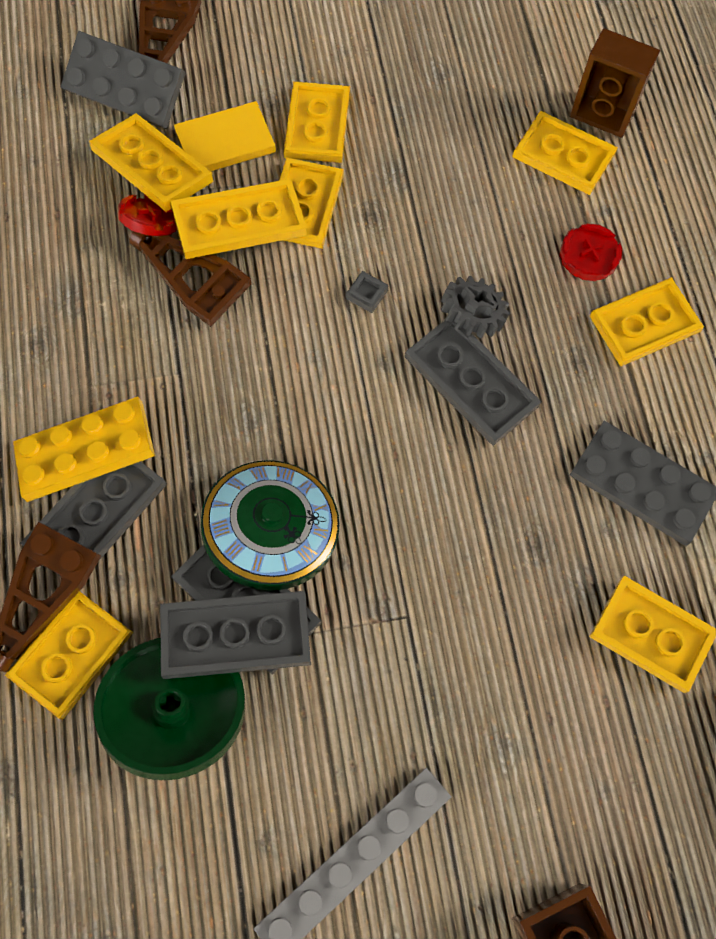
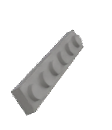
[253,768,452,939]

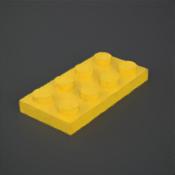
[89,113,213,212]
[171,179,307,259]
[13,396,155,502]

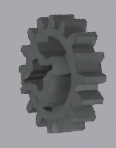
[441,276,510,338]

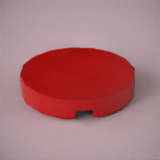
[118,194,177,236]
[560,223,622,281]

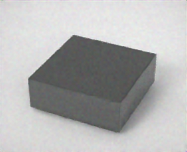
[346,271,389,313]

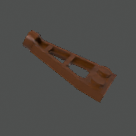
[139,0,202,63]
[129,231,251,327]
[0,522,101,672]

